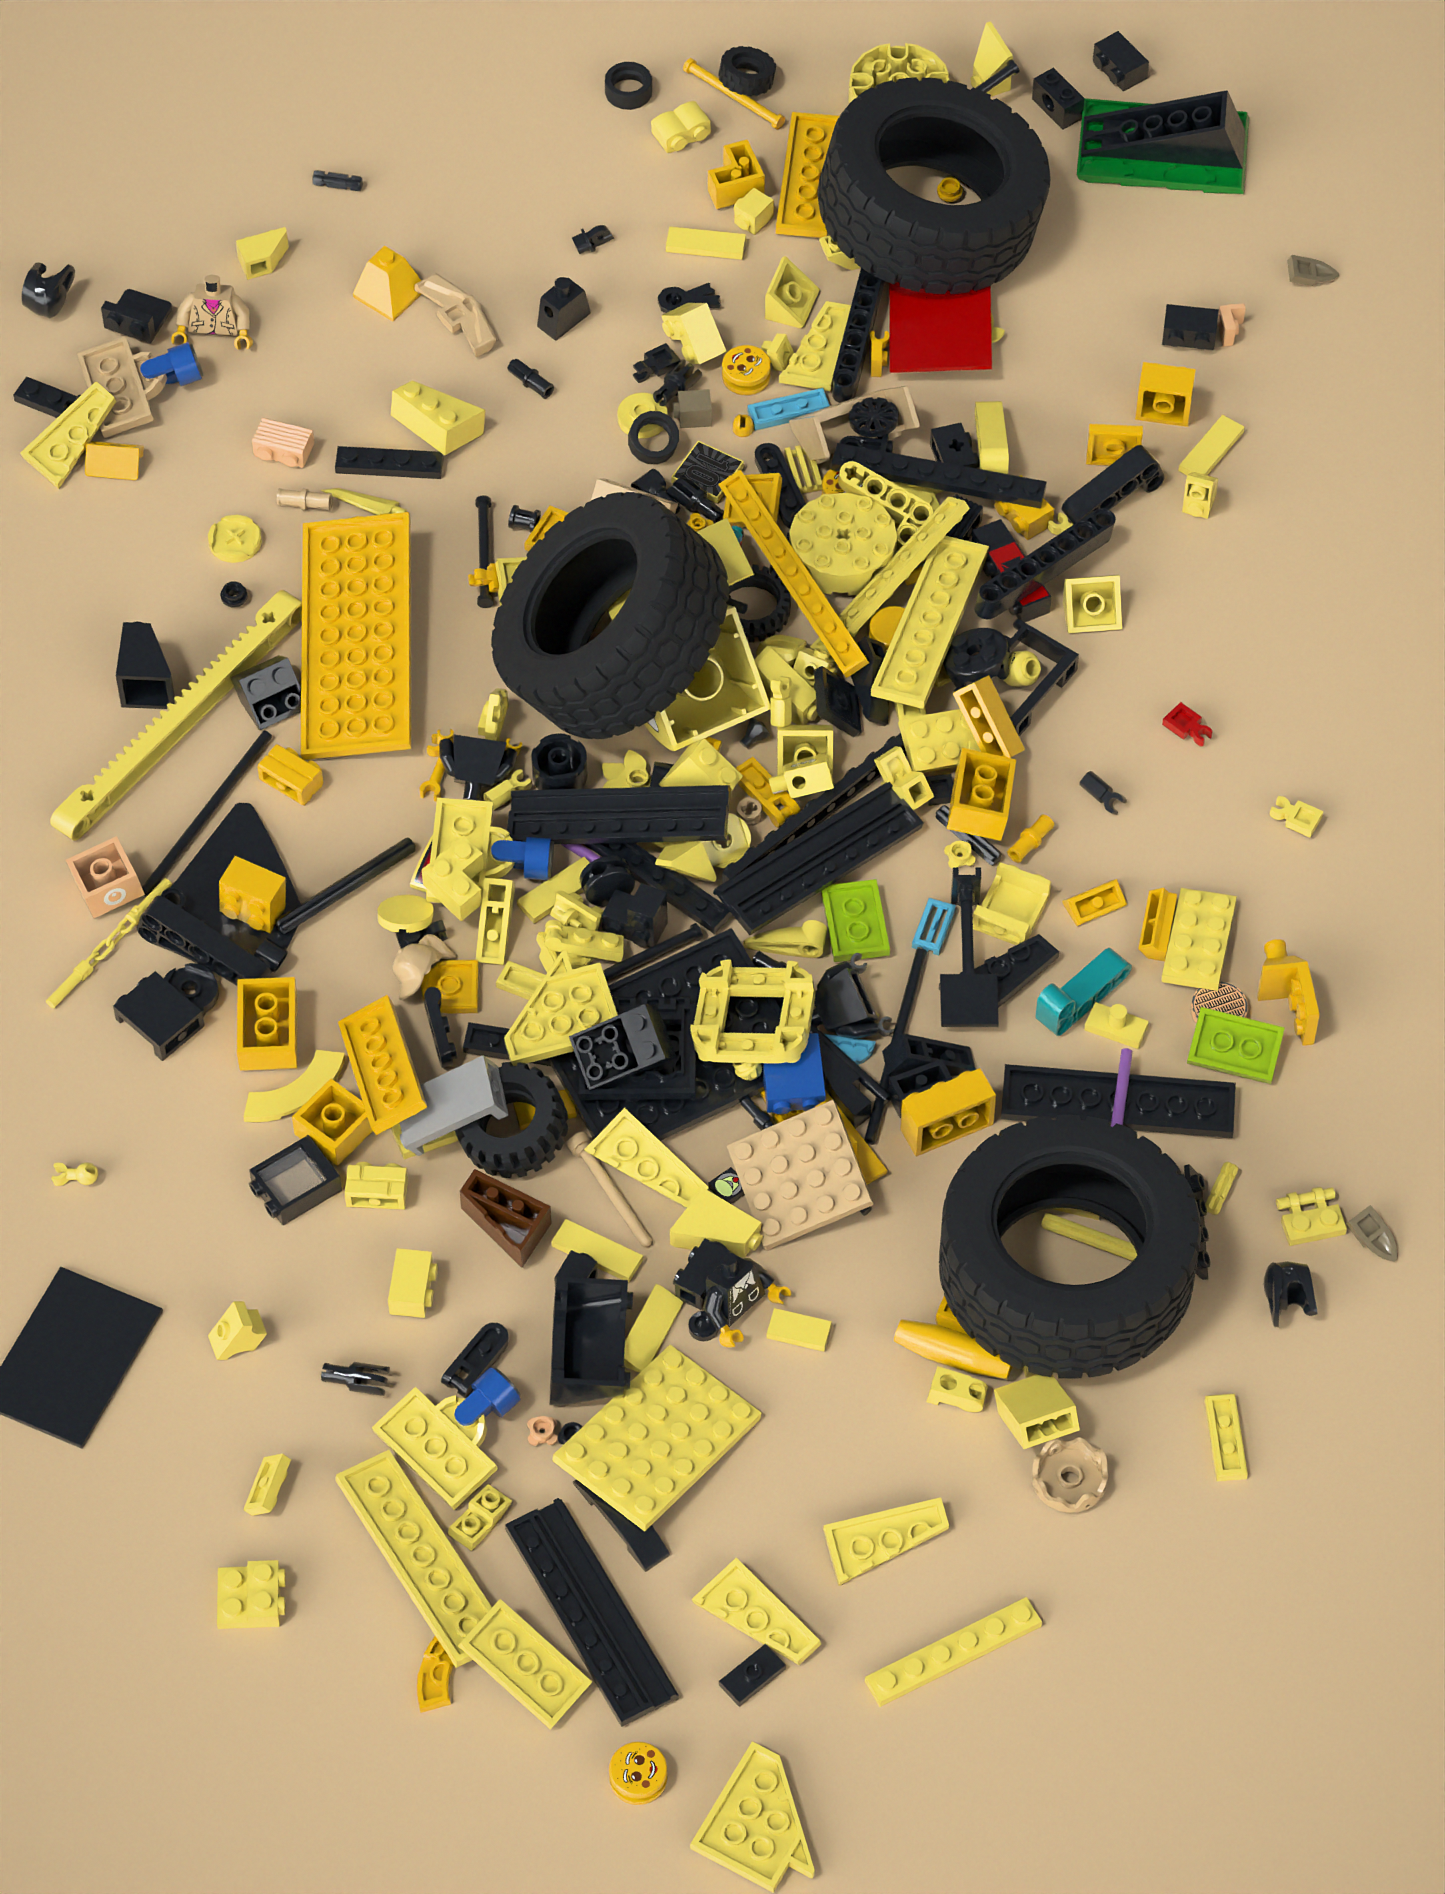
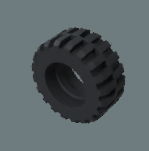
[454,1062,568,1178]

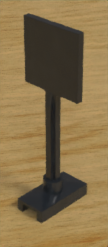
[940,867,999,1027]

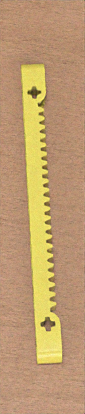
[51,590,302,841]

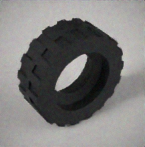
[718,46,776,96]

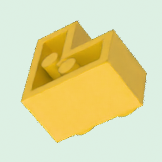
[708,139,765,209]

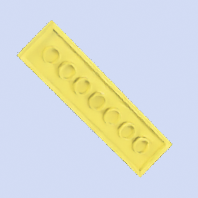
[871,536,989,709]
[336,1450,492,1668]

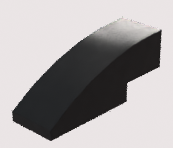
[819,1041,872,1129]

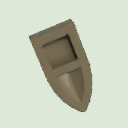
[1287,255,1339,286]
[1346,1205,1397,1262]

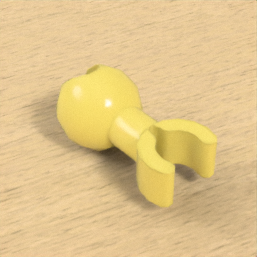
[51,1162,98,1186]

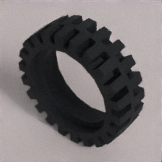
[729,564,791,643]

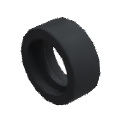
[605,62,652,110]
[628,411,679,464]

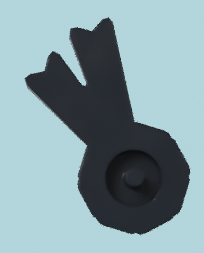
[658,283,720,313]

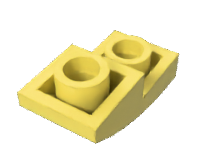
[448,1484,512,1551]

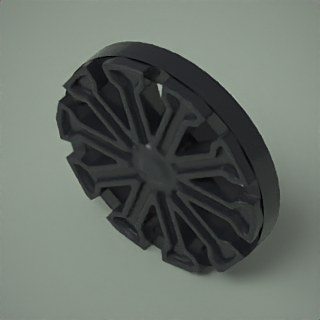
[849,397,899,437]

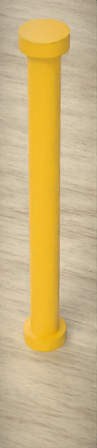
[683,58,785,130]

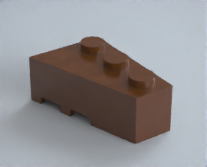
[460,1169,552,1268]

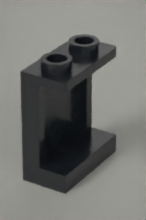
[113,971,204,1061]

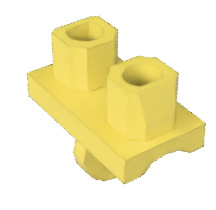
[550,890,604,931]

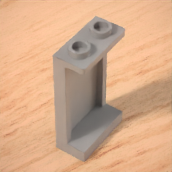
[400,1055,509,1156]

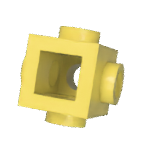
[793,648,837,690]

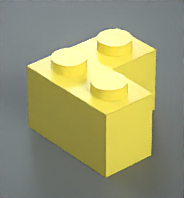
[661,303,726,364]
[422,835,484,921]

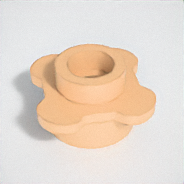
[527,1416,558,1446]

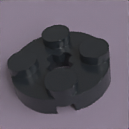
[164,963,219,1017]

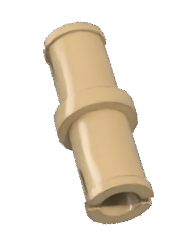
[277,488,333,510]

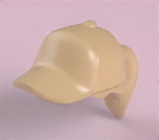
[392,934,457,1000]

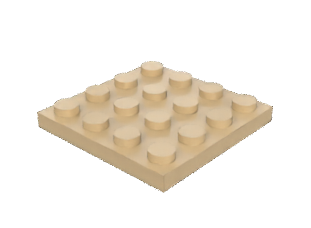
[727,1100,874,1250]

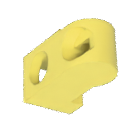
[926,1366,988,1412]

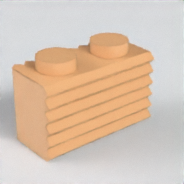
[252,418,314,468]

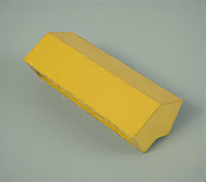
[1138,888,1177,962]

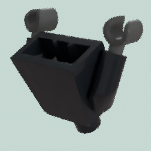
[811,953,895,1038]

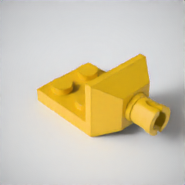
[1257,939,1320,1046]

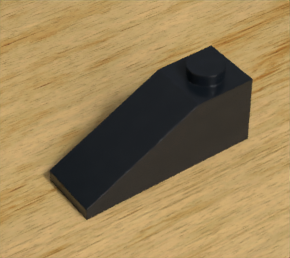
[882,1033,976,1076]

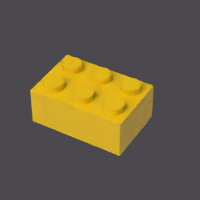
[946,748,1016,841]
[237,977,297,1070]
[900,1068,996,1157]

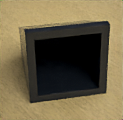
[115,621,175,709]

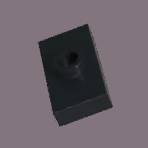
[719,1644,786,1707]

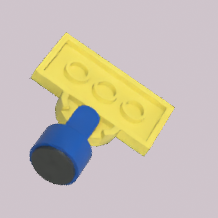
[426,798,554,903]
[372,1367,521,1510]

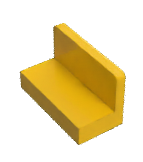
[85,441,144,480]

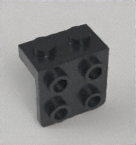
[101,289,172,343]

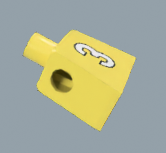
[769,752,834,798]

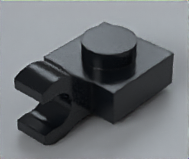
[633,343,680,383]
[395,920,448,949]

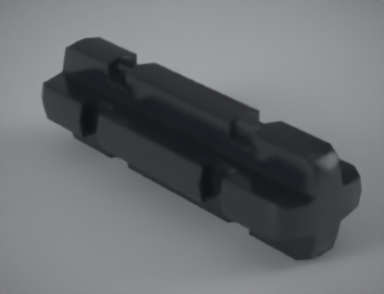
[312,170,363,191]

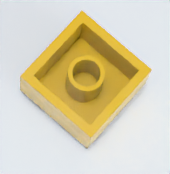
[1135,362,1196,427]
[219,856,286,933]
[292,1079,373,1166]

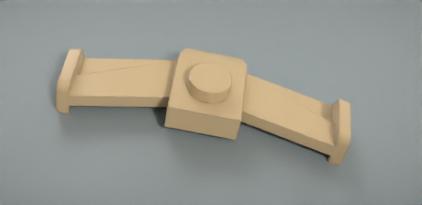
[415,273,496,357]

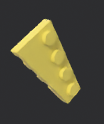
[779,301,851,391]

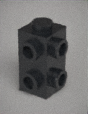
[673,1238,730,1310]

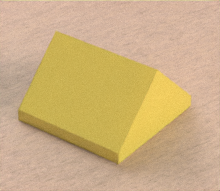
[765,256,820,328]
[1063,575,1122,633]

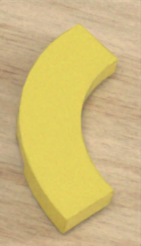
[244,1050,345,1122]

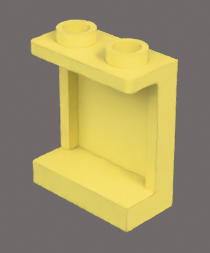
[973,862,1051,945]

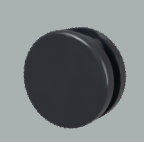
[579,855,635,907]

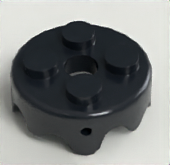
[943,628,1012,688]

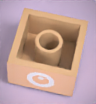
[66,836,145,919]

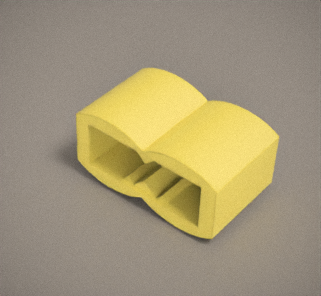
[651,101,711,153]

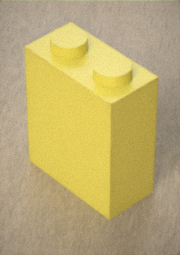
[994,1375,1080,1449]

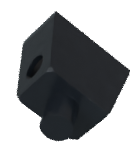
[537,277,591,341]

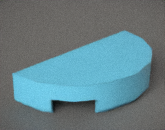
[824,1034,876,1065]

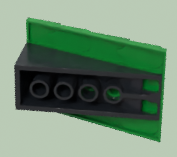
[1077,90,1249,194]

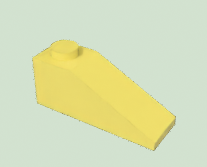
[476,878,515,965]

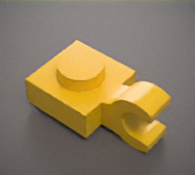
[869,331,889,377]
[468,563,499,593]

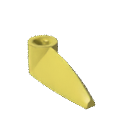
[743,920,827,958]

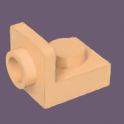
[1217,304,1246,347]

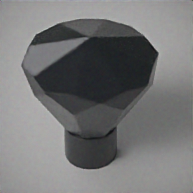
[740,718,770,749]

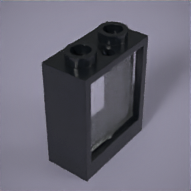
[249,1135,342,1225]

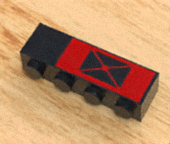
[972,519,1051,622]

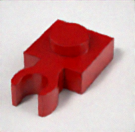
[1162,702,1213,746]

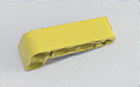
[975,401,1009,474]
[838,461,933,551]

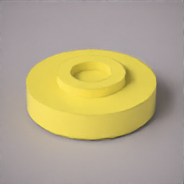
[617,393,668,439]

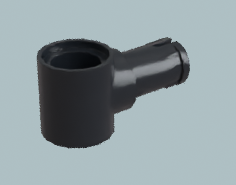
[631,469,681,515]

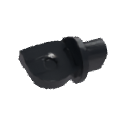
[572,225,614,254]

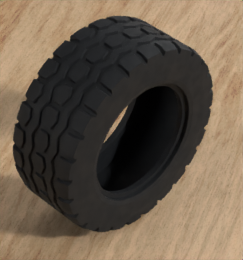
[818,77,1051,294]
[491,492,729,739]
[939,1115,1201,1379]

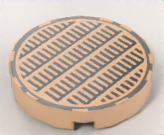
[1190,981,1248,1024]

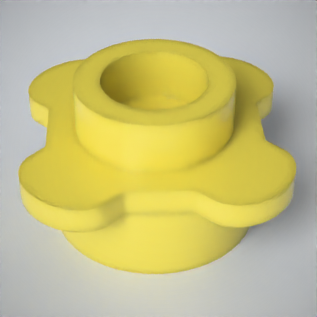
[944,841,975,869]

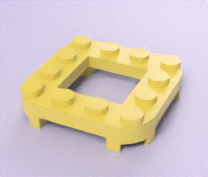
[690,960,815,1063]

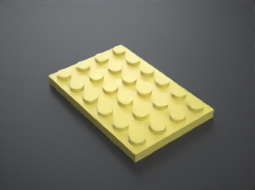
[553,1345,762,1531]

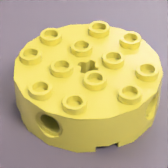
[848,43,949,103]
[789,493,897,596]

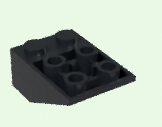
[569,1004,677,1090]

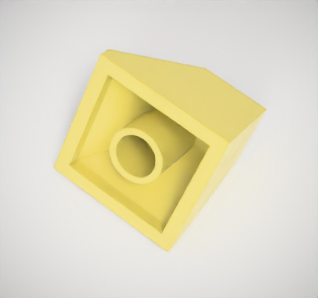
[971,21,1013,97]

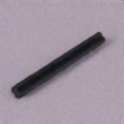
[275,838,416,934]

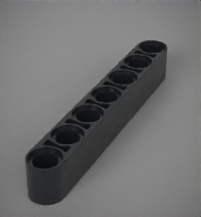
[832,268,885,403]
[974,508,1116,620]

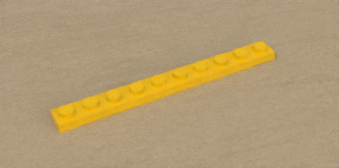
[718,470,869,678]

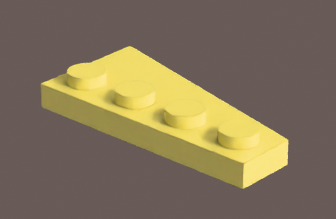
[21,382,116,489]
[584,1108,709,1208]
[823,1497,949,1586]
[692,1558,821,1665]

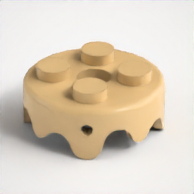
[1032,1437,1108,1513]

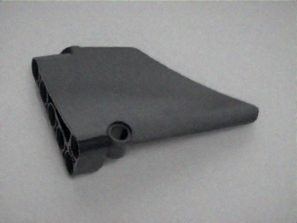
[137,803,301,986]

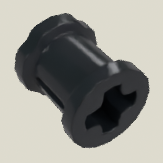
[508,505,541,533]

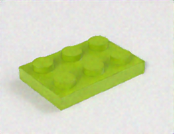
[821,879,890,962]
[1187,1007,1285,1084]

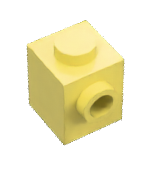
[734,188,774,235]

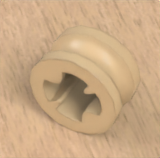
[737,798,762,826]

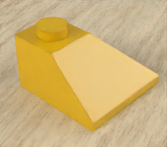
[353,245,421,321]

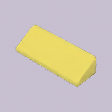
[624,1284,683,1373]

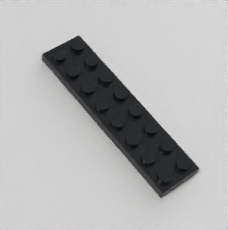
[1001,1064,1236,1138]

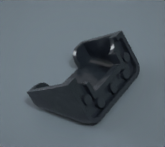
[549,1276,633,1406]

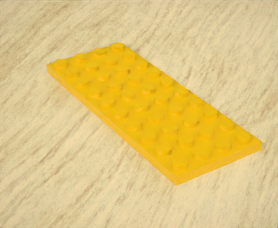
[300,512,411,760]

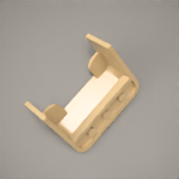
[789,386,920,464]

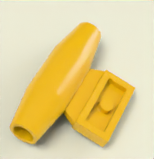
[894,1296,1013,1379]

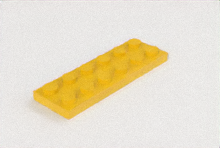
[776,112,840,238]
[338,995,427,1135]

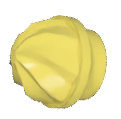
[733,1063,762,1081]

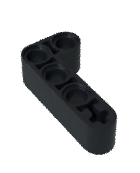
[1061,445,1164,524]

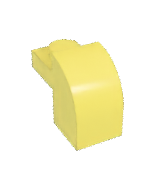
[874,746,934,810]

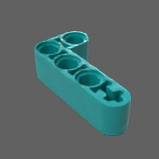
[1035,948,1132,1036]

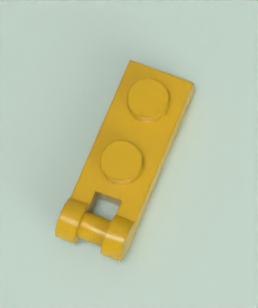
[735,757,801,828]

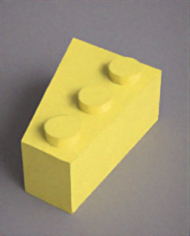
[391,380,485,455]

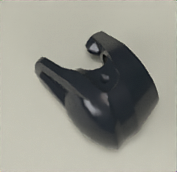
[22,262,75,319]
[1263,1261,1318,1327]

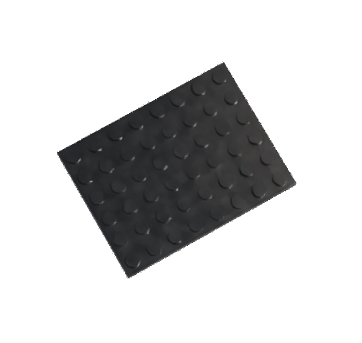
[547,928,782,1141]

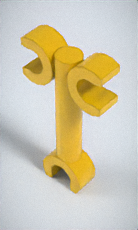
[420,734,445,802]

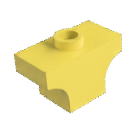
[208,1301,267,1360]

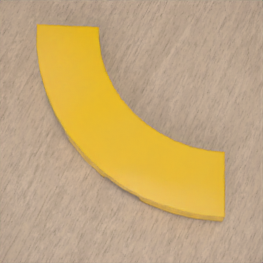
[417,1636,454,1713]

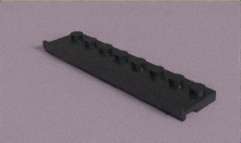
[713,782,924,935]
[507,785,732,844]
[505,1498,679,1727]

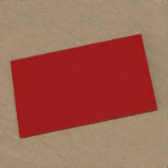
[889,282,992,373]

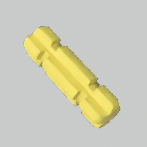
[1205,1162,1238,1215]

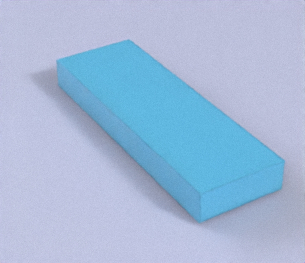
[747,388,830,431]

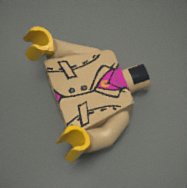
[171,275,253,350]

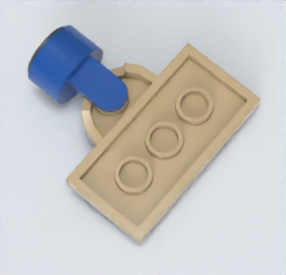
[77,336,204,438]

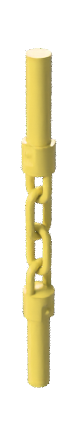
[46,878,172,1008]

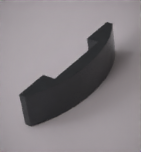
[573,1479,670,1572]

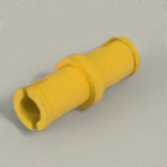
[1007,814,1054,863]

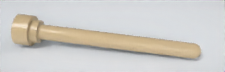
[567,1132,651,1247]

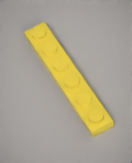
[865,1597,1042,1707]

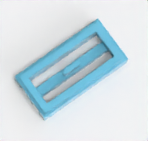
[912,898,956,956]

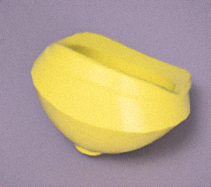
[756,635,807,667]

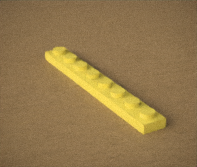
[810,496,970,658]

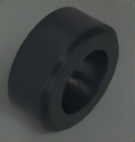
[688,1311,718,1342]

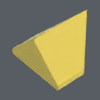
[655,841,717,882]

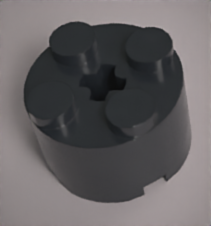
[531,733,588,790]

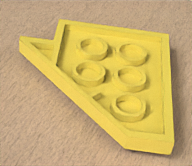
[504,950,618,1066]
[690,1741,815,1892]

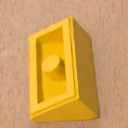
[1062,879,1127,926]

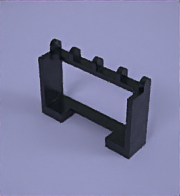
[953,619,1079,737]

